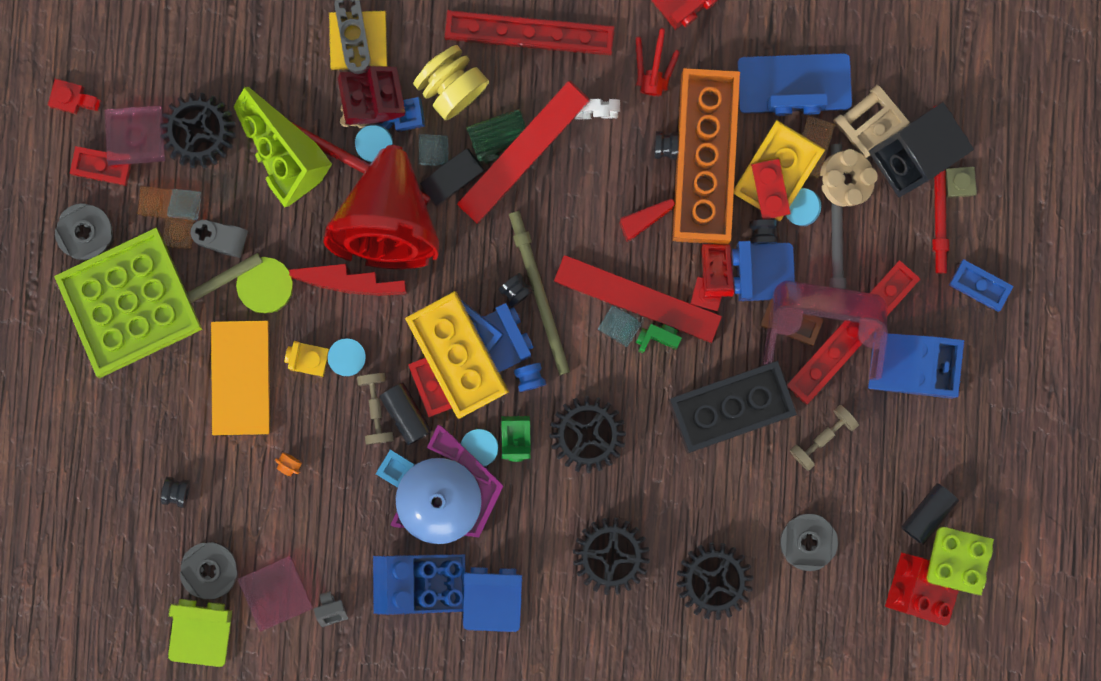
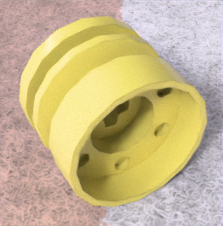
[413,45,489,121]

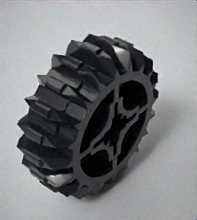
[159,93,236,169]
[549,396,626,473]
[573,518,650,595]
[676,542,754,620]

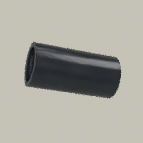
[379,382,432,445]
[901,483,959,545]

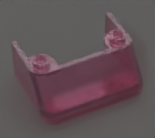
[763,281,888,381]

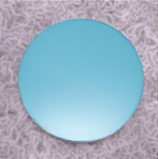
[355,124,393,162]
[786,188,821,226]
[328,338,366,376]
[461,429,498,466]

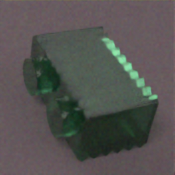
[466,108,526,164]

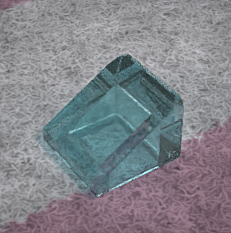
[419,134,448,165]
[167,189,202,220]
[598,306,641,347]

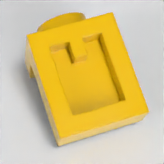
[285,341,329,377]

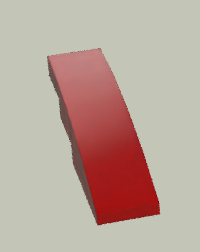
[289,264,407,296]

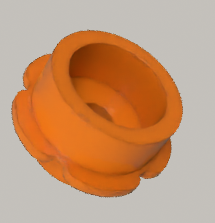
[275,452,302,477]

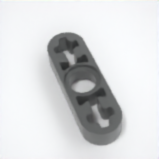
[334,0,371,74]

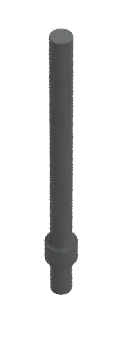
[829,144,847,313]

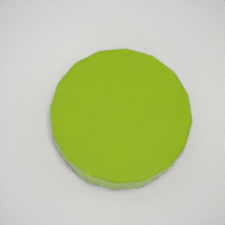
[236,257,293,314]

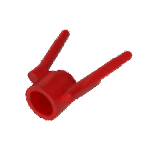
[636,28,680,96]

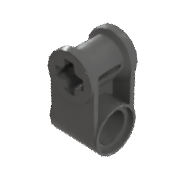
[191,220,248,258]

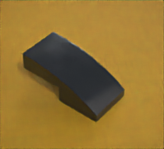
[420,148,485,206]

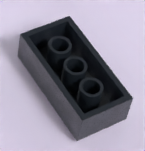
[668,361,797,454]

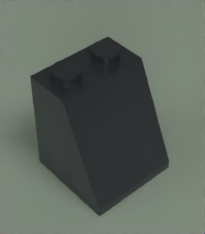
[868,102,974,198]

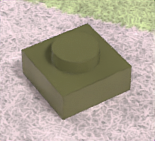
[945,167,977,198]

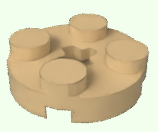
[820,149,878,207]

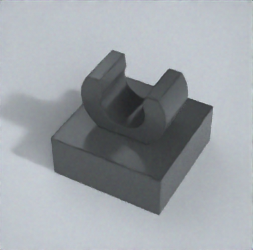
[314,591,349,627]

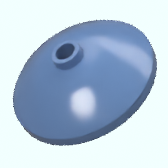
[396,458,482,544]

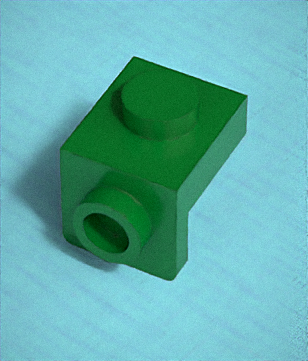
[636,324,682,353]
[501,416,531,462]

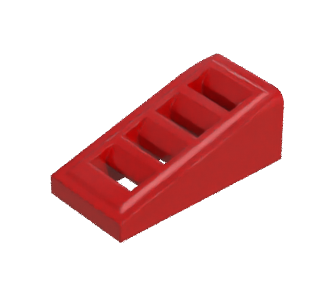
[619,199,675,242]

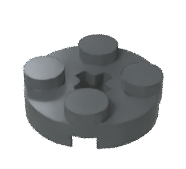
[55,203,113,261]
[780,514,838,571]
[180,542,239,599]

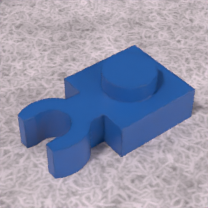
[377,97,425,132]

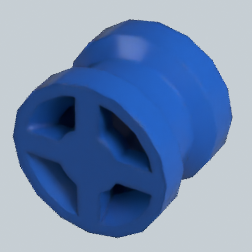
[513,363,546,392]

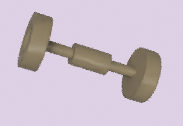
[357,373,394,445]
[789,405,859,471]

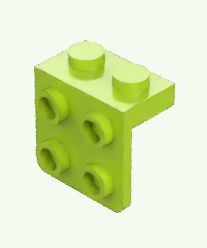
[927,527,994,595]
[168,599,233,667]

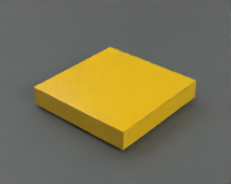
[329,11,387,70]

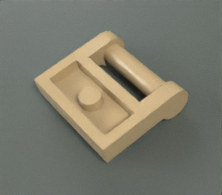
[833,85,910,158]

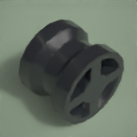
[654,131,679,160]
[749,219,778,244]
[498,273,534,308]
[161,476,190,508]

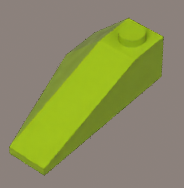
[233,87,332,207]

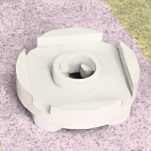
[574,99,620,120]

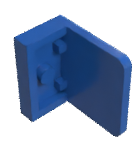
[732,241,795,301]
[484,303,534,372]
[463,567,522,632]

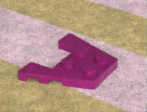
[391,424,504,537]

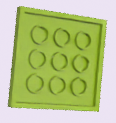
[54,228,202,378]

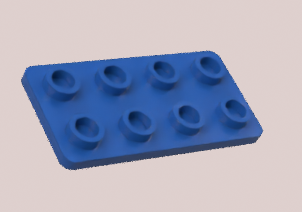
[738,54,852,116]

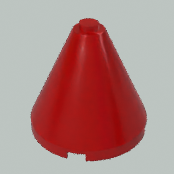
[324,145,439,269]

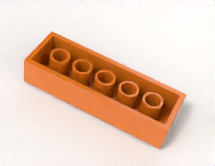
[672,68,740,244]

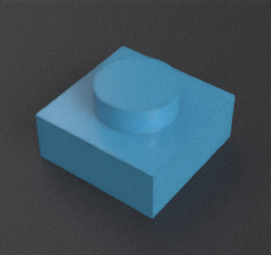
[376,450,415,488]

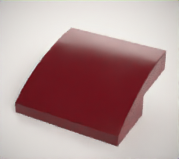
[338,66,405,125]

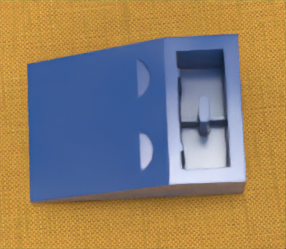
[868,333,964,399]
[373,554,465,615]

